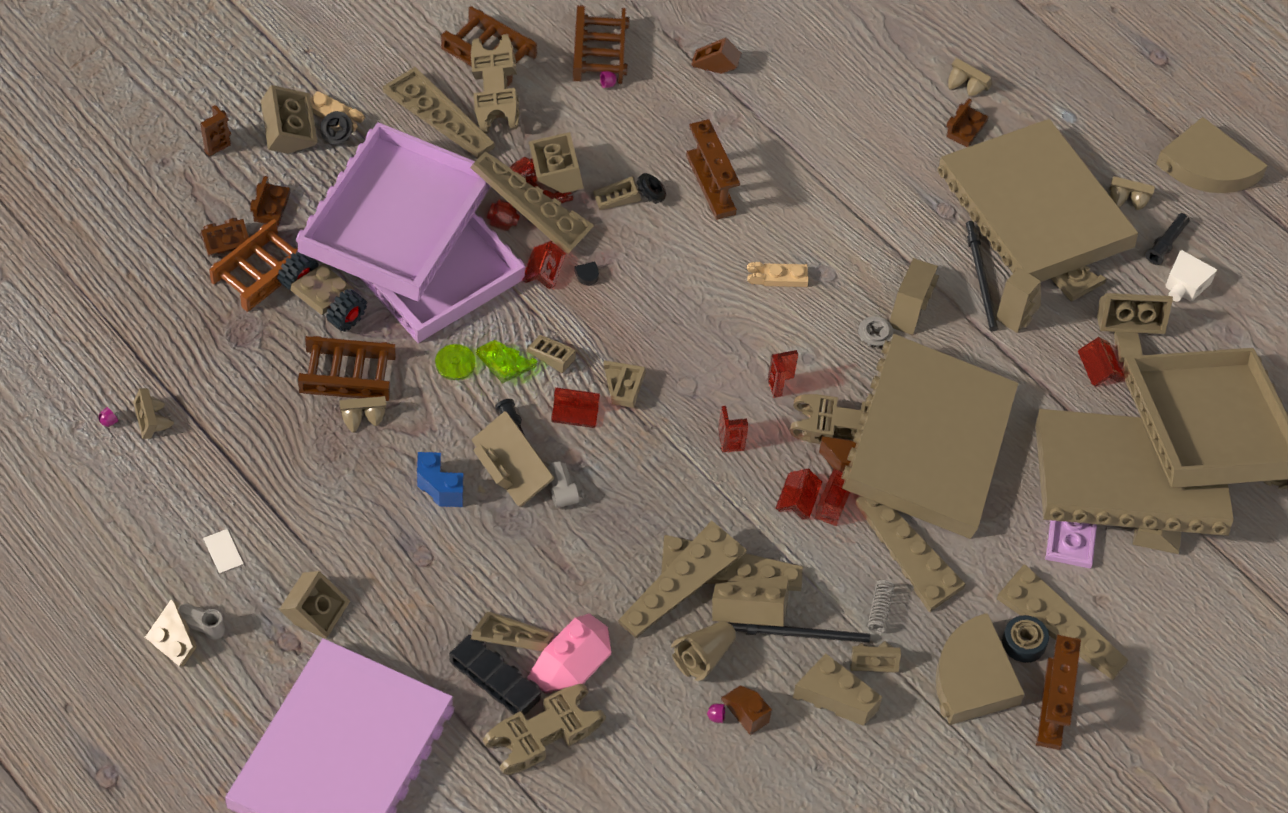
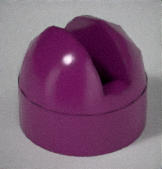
[600,71,617,88]
[98,407,119,427]
[707,703,725,723]

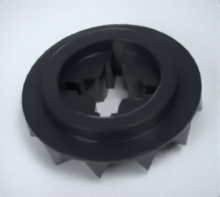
[320,111,353,145]
[636,173,666,204]

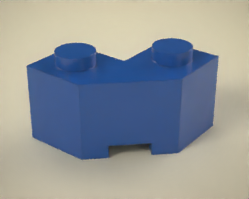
[417,452,463,507]

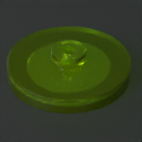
[435,344,476,380]

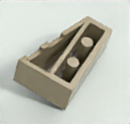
[889,258,939,335]
[996,267,1041,333]
[712,576,789,626]
[793,653,882,726]

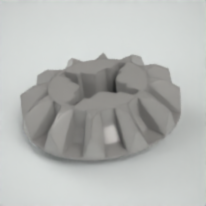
[858,317,893,348]

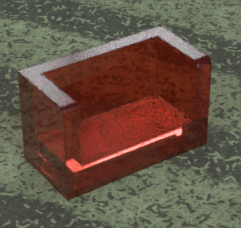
[815,468,851,526]

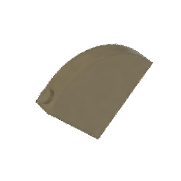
[1156,117,1268,193]
[935,613,1024,725]

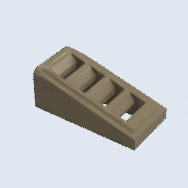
[593,176,641,210]
[527,335,576,374]

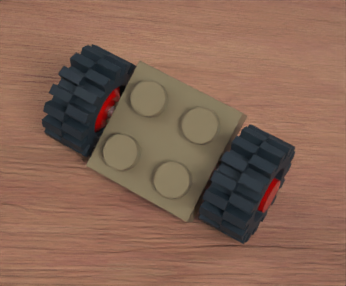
[277,251,367,332]

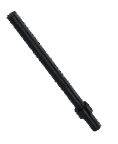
[966,221,998,332]
[728,622,870,643]

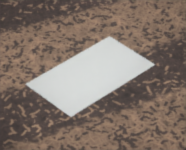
[203,529,243,573]

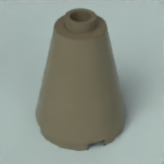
[671,621,736,681]

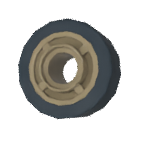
[1002,615,1049,663]

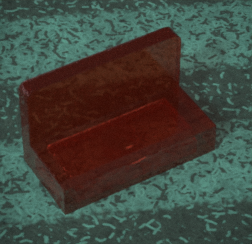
[522,241,566,289]
[1078,337,1125,387]
[767,350,798,398]
[551,387,600,428]
[718,406,748,453]
[776,468,822,520]

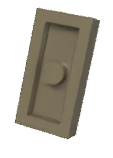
[948,57,992,96]
[1109,176,1155,211]
[133,388,174,439]
[339,396,386,433]
[850,641,901,672]

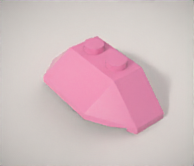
[527,613,611,693]

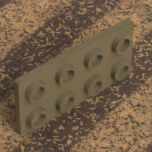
[472,411,554,507]

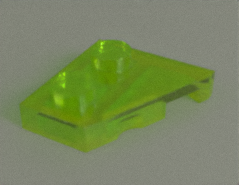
[476,340,538,384]

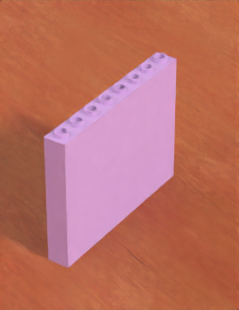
[296,122,491,301]
[360,213,525,343]
[225,639,454,813]

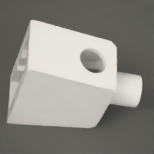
[1166,250,1217,302]

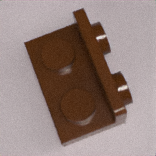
[946,98,989,147]
[200,105,231,157]
[250,176,290,226]
[200,218,249,257]

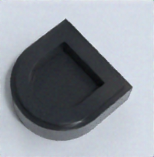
[574,261,599,286]

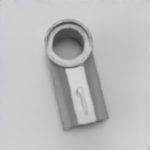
[547,461,579,508]
[178,603,225,640]

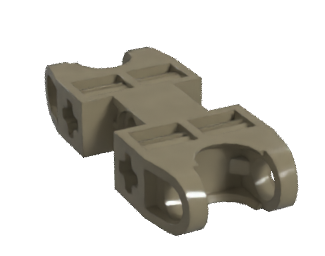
[471,34,520,134]
[790,394,868,444]
[483,684,606,775]

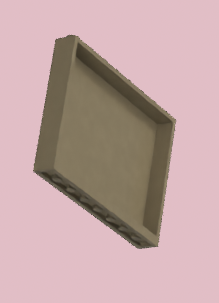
[938,119,1138,282]
[841,334,1018,539]
[1122,348,1288,488]
[1036,409,1234,536]

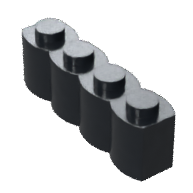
[449,634,541,716]

